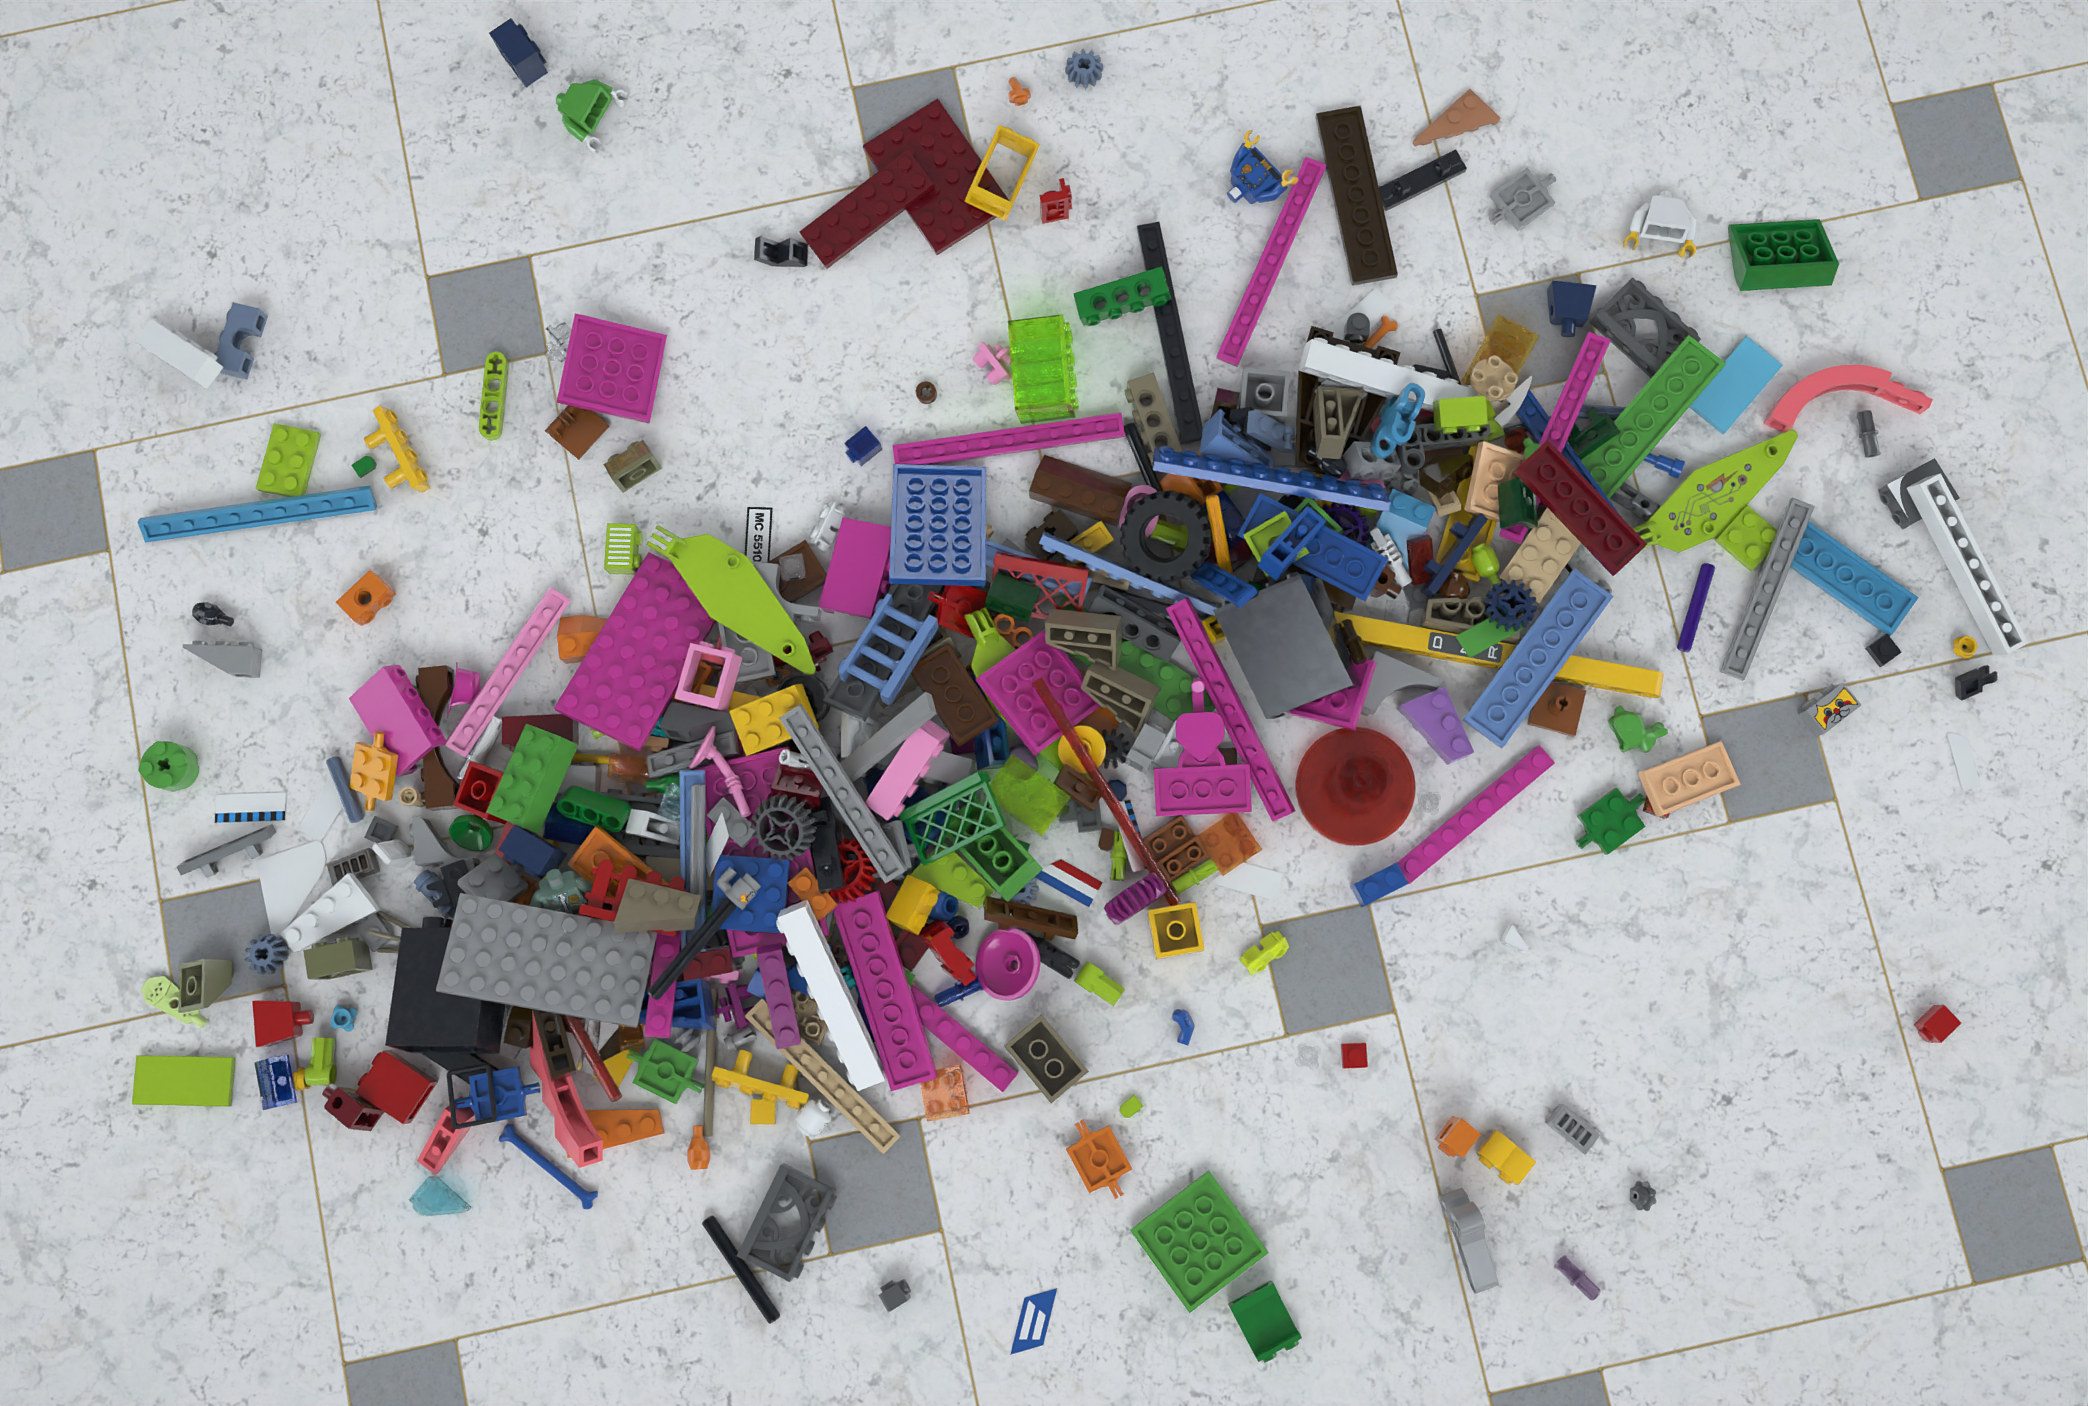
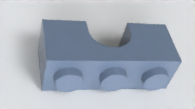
[214,302,268,380]

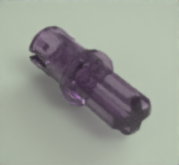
[1554,1255,1600,1301]

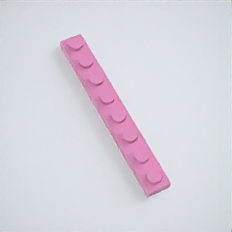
[444,587,571,757]

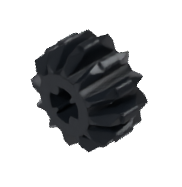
[1102,729,1130,769]

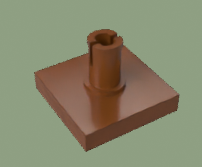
[1527,681,1586,737]

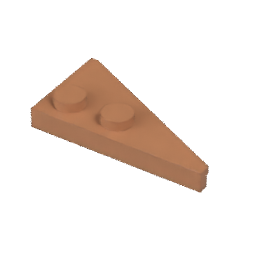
[1413,89,1501,147]

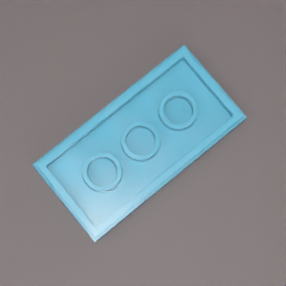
[1689,336,1783,434]

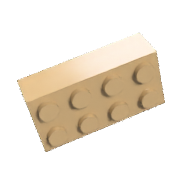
[1499,508,1581,605]

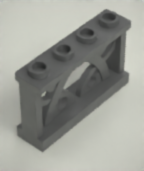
[1589,278,1701,378]
[600,789,680,859]
[737,1163,837,1282]

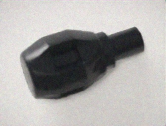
[1306,445,1347,478]
[192,602,234,627]

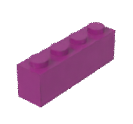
[757,943,801,1049]

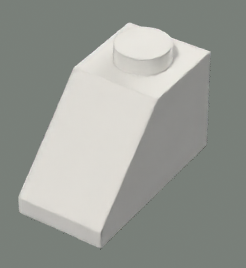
[625,809,680,846]

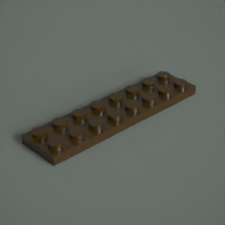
[1315,105,1398,286]

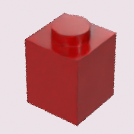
[1913,1005,1961,1043]

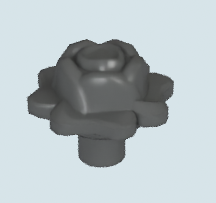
[1630,1181,1656,1211]

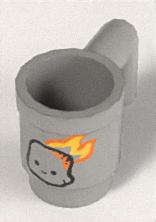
[717,867,761,910]

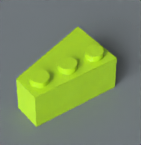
[910,843,996,910]

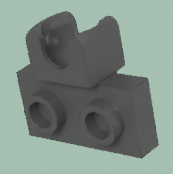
[1057,797,1102,833]

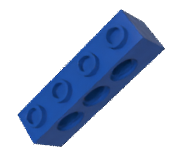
[970,673,1011,770]

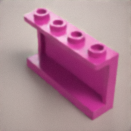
[818,518,891,620]
[349,665,447,777]

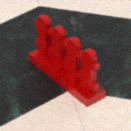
[579,859,689,938]

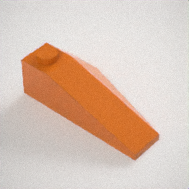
[557,615,608,664]

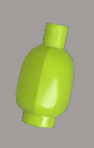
[1471,543,1501,586]

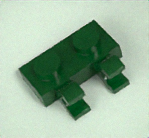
[1567,407,1620,460]

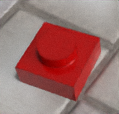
[1341,1043,1368,1069]

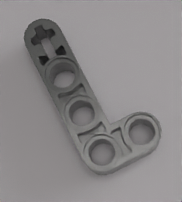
[1396,423,1490,475]

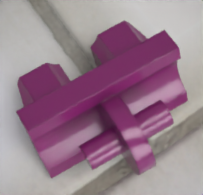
[715,983,754,1030]

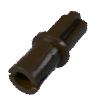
[1338,619,1367,665]

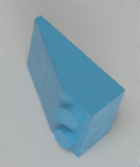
[1366,489,1436,571]

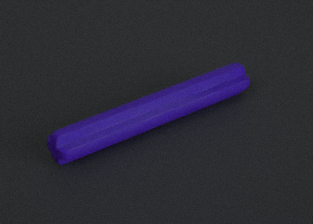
[1677,563,1715,652]

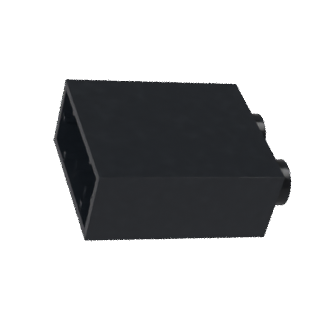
[385,917,506,1054]

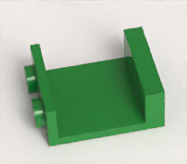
[1228,1280,1302,1363]

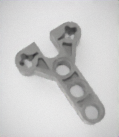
[1439,1188,1499,1294]

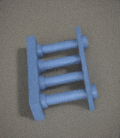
[838,593,939,706]

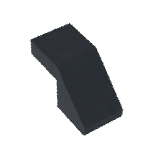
[754,236,808,267]

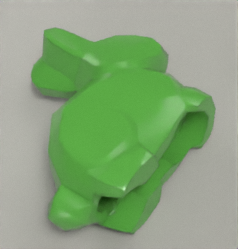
[1608,706,1668,753]

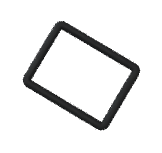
[447,1063,497,1129]

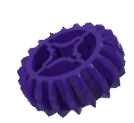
[1322,502,1370,547]

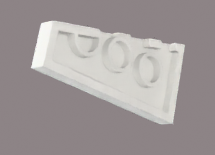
[280,873,381,953]

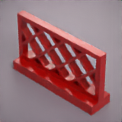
[987,551,1090,619]

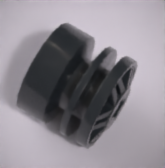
[777,674,831,723]

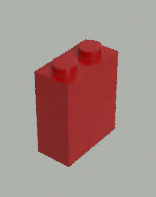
[355,1050,438,1124]

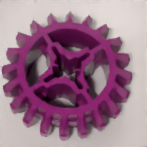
[1104,873,1166,925]

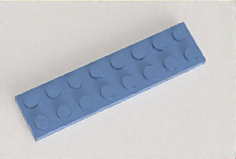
[1463,568,1613,749]

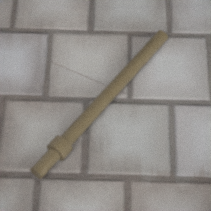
[703,989,719,1137]

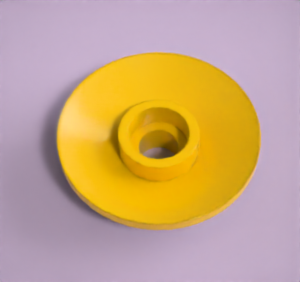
[1058,725,1106,773]

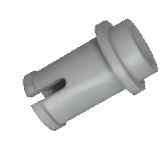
[723,1025,756,1052]

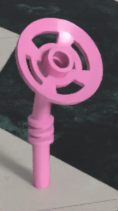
[689,726,751,817]

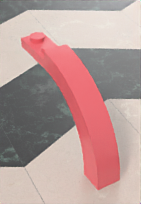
[1763,365,1933,433]

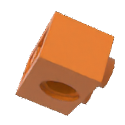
[336,570,396,626]
[1435,1116,1481,1158]

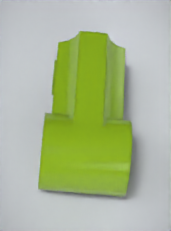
[1150,519,1188,553]
[1074,961,1125,1006]
[305,1037,337,1086]

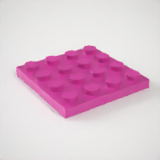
[557,313,667,423]
[976,629,1100,756]

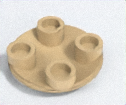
[1470,356,1518,401]

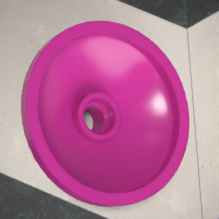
[976,927,1040,1001]

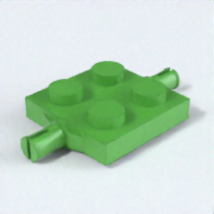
[626,1038,705,1104]

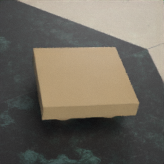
[792,989,828,1046]

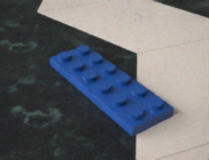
[1237,493,1389,602]

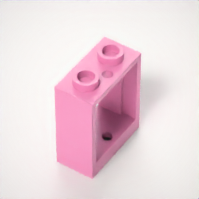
[675,641,742,711]

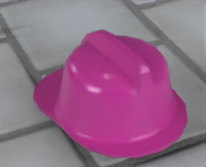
[446,662,480,718]

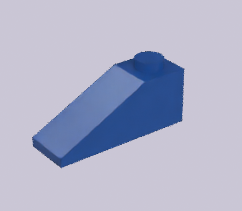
[1258,506,1326,581]

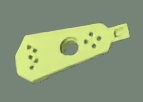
[141,976,208,1028]

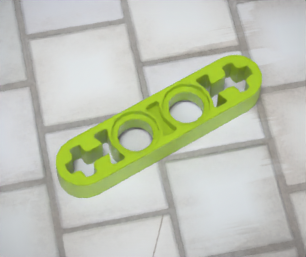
[479,351,509,441]

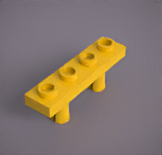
[364,405,430,493]
[712,1050,809,1110]

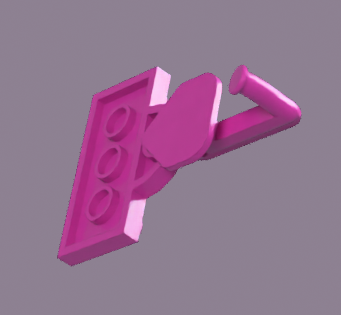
[1154,677,1252,816]

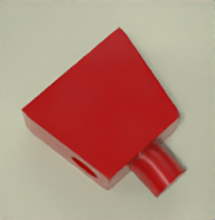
[252,1001,314,1047]

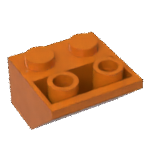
[1159,453,1224,522]

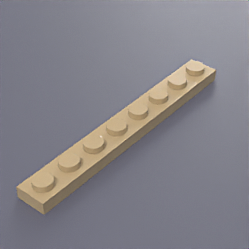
[745,999,901,1154]

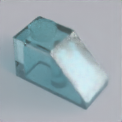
[409,1175,471,1216]

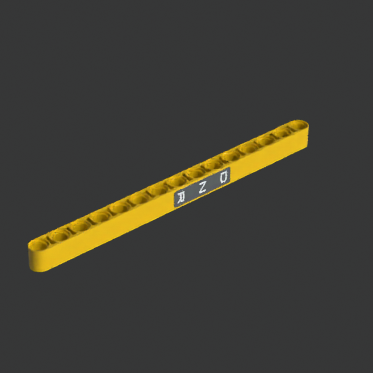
[1334,611,1664,698]

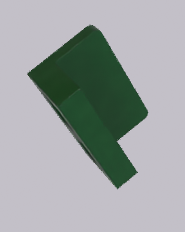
[1498,477,1538,529]
[984,573,1040,623]

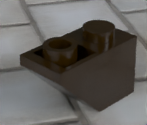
[1419,454,1473,499]

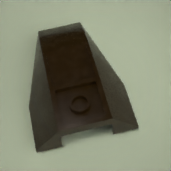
[1295,326,1401,479]

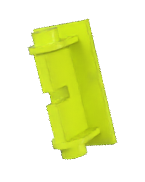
[1239,931,1289,976]

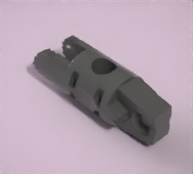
[1611,482,1660,522]

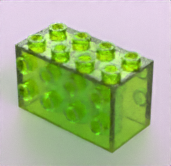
[1008,314,1079,424]

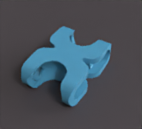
[1370,383,1425,459]

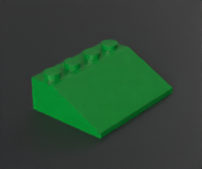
[1728,219,1839,291]

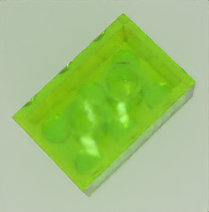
[983,754,1071,839]

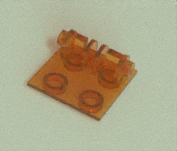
[1197,813,1262,876]
[920,1065,970,1122]

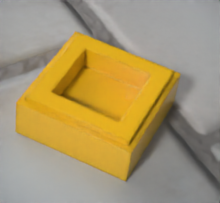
[750,1099,776,1125]

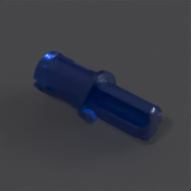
[935,976,983,1007]

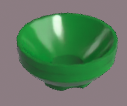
[449,814,494,851]

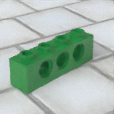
[1073,266,1172,326]

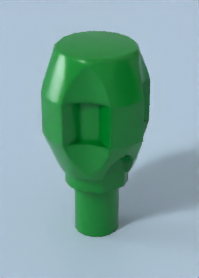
[646,774,680,797]

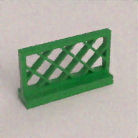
[899,772,1006,866]

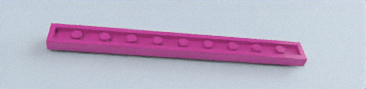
[1216,157,1327,367]
[1499,332,1611,544]
[892,413,1125,465]
[1166,597,1296,822]

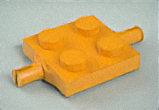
[349,731,398,811]

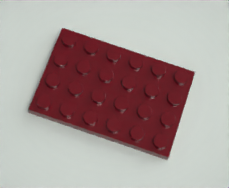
[863,98,1009,255]

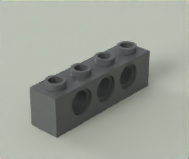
[1087,585,1181,662]

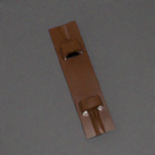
[983,896,1078,940]

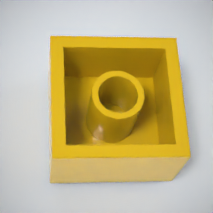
[1147,902,1205,960]

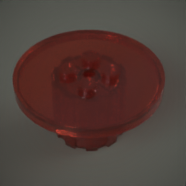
[1295,727,1416,846]

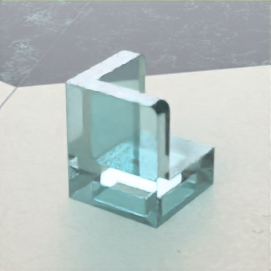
[657,783,680,823]

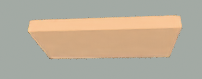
[1638,741,1741,817]

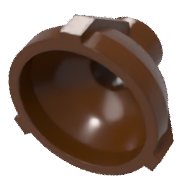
[1437,568,1471,599]

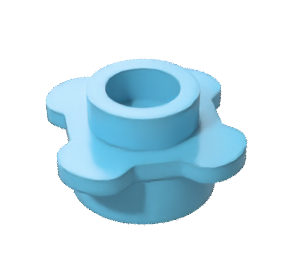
[330,1005,358,1032]

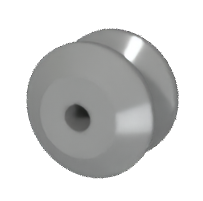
[674,1028,701,1052]

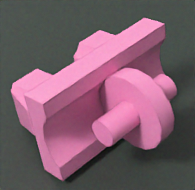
[973,342,1014,385]

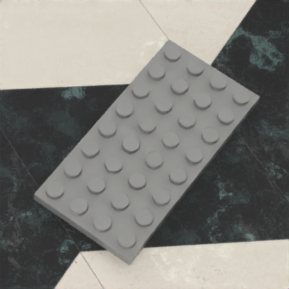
[436,893,657,1028]

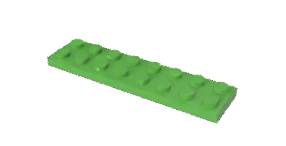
[1581,335,1726,500]
[1039,595,1215,722]

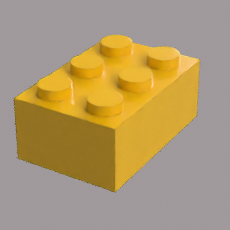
[729,684,819,756]

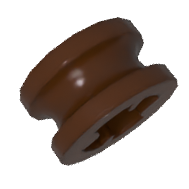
[915,381,937,404]

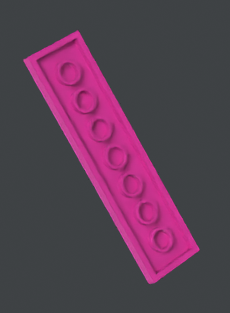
[833,890,938,1091]

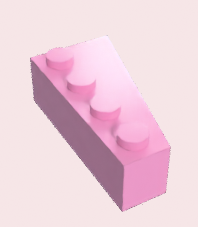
[865,720,950,821]

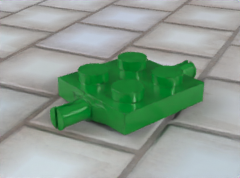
[1575,788,1646,855]

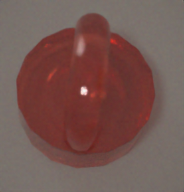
[1504,429,1529,454]

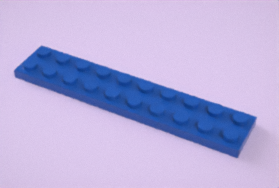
[1153,446,1391,512]

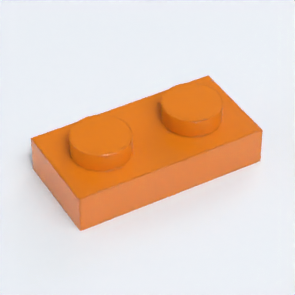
[788,867,838,921]

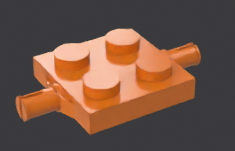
[1066,1119,1132,1199]

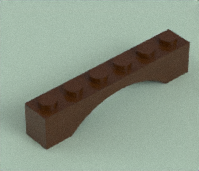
[416,665,460,811]

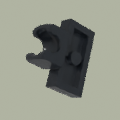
[426,859,469,910]

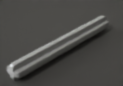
[690,784,706,905]

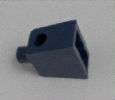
[1547,281,1596,337]

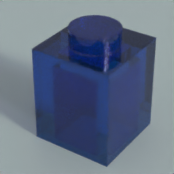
[844,426,883,466]

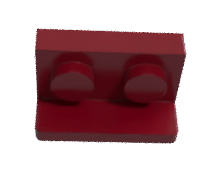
[771,765,824,810]
[894,923,929,972]

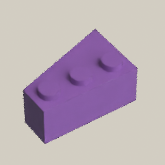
[1397,687,1474,765]

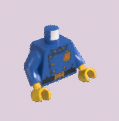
[1227,130,1298,204]

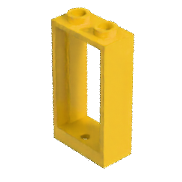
[964,125,1040,221]

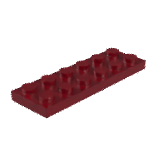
[799,149,935,269]
[1513,440,1647,576]

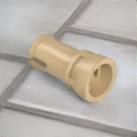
[398,786,424,807]

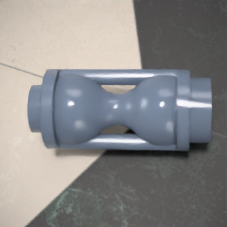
[414,870,456,918]

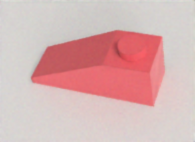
[417,1096,475,1175]

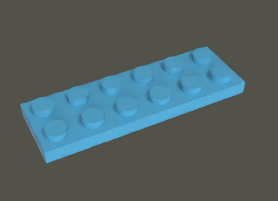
[1790,522,1919,636]

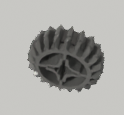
[750,794,817,861]

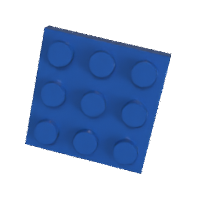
[711,855,791,934]

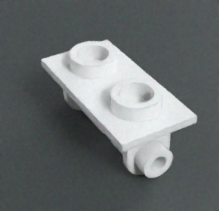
[809,501,846,551]

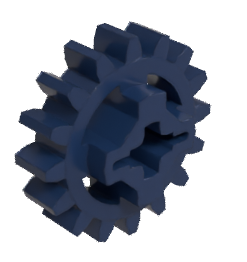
[1483,580,1537,632]

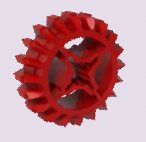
[814,838,878,904]

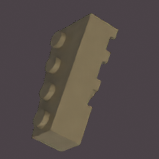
[1420,596,1523,645]

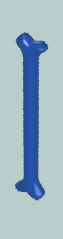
[499,1124,598,1209]

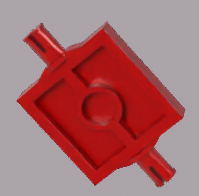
[928,585,995,639]

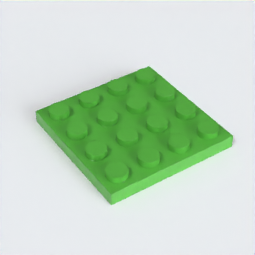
[1130,1170,1269,1313]

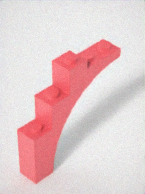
[530,1011,603,1168]

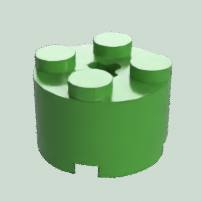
[138,741,199,792]

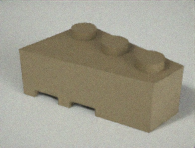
[1313,386,1364,459]
[1045,609,1122,672]
[1081,661,1161,738]
[614,878,701,934]

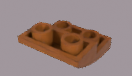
[1141,815,1209,882]

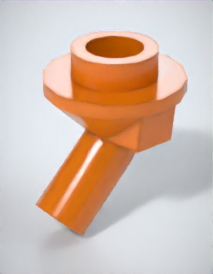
[1009,77,1031,106]

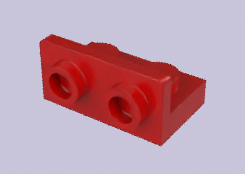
[1039,178,1072,224]

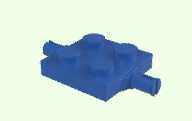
[455,1066,540,1122]

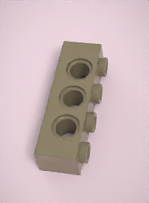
[1124,372,1183,472]

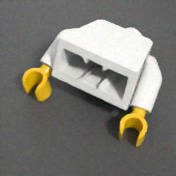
[1623,191,1697,258]

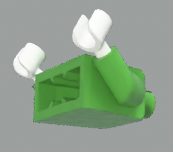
[556,79,628,154]

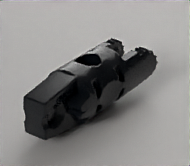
[1027,932,1080,979]

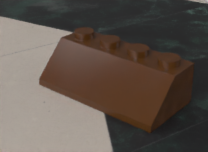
[1029,455,1132,527]

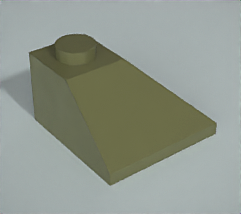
[178,959,234,1013]

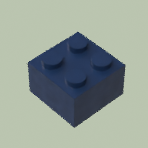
[489,18,548,88]
[498,824,567,879]

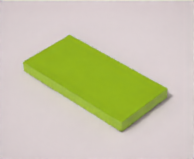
[132,1055,236,1107]

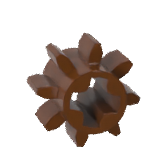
[831,939,850,968]

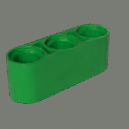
[557,786,631,832]

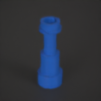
[1643,453,1685,479]

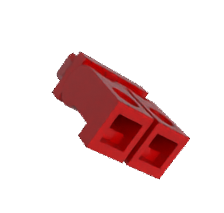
[919,920,977,986]

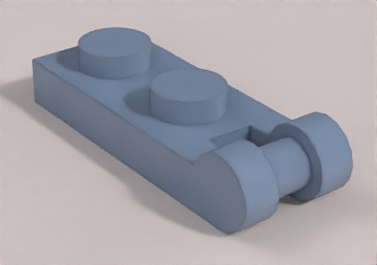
[1247,410,1295,453]

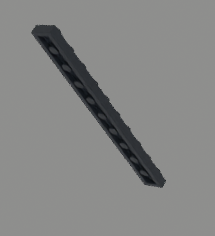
[1137,222,1203,444]

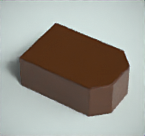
[1098,828,1115,852]

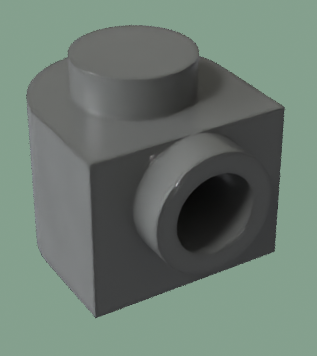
[1343,313,1370,344]
[878,1279,911,1313]

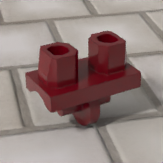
[788,630,834,672]

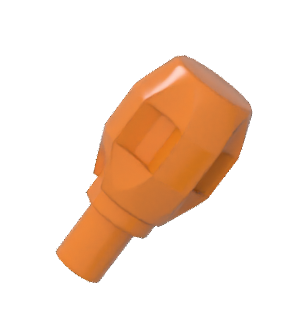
[687,1125,710,1170]

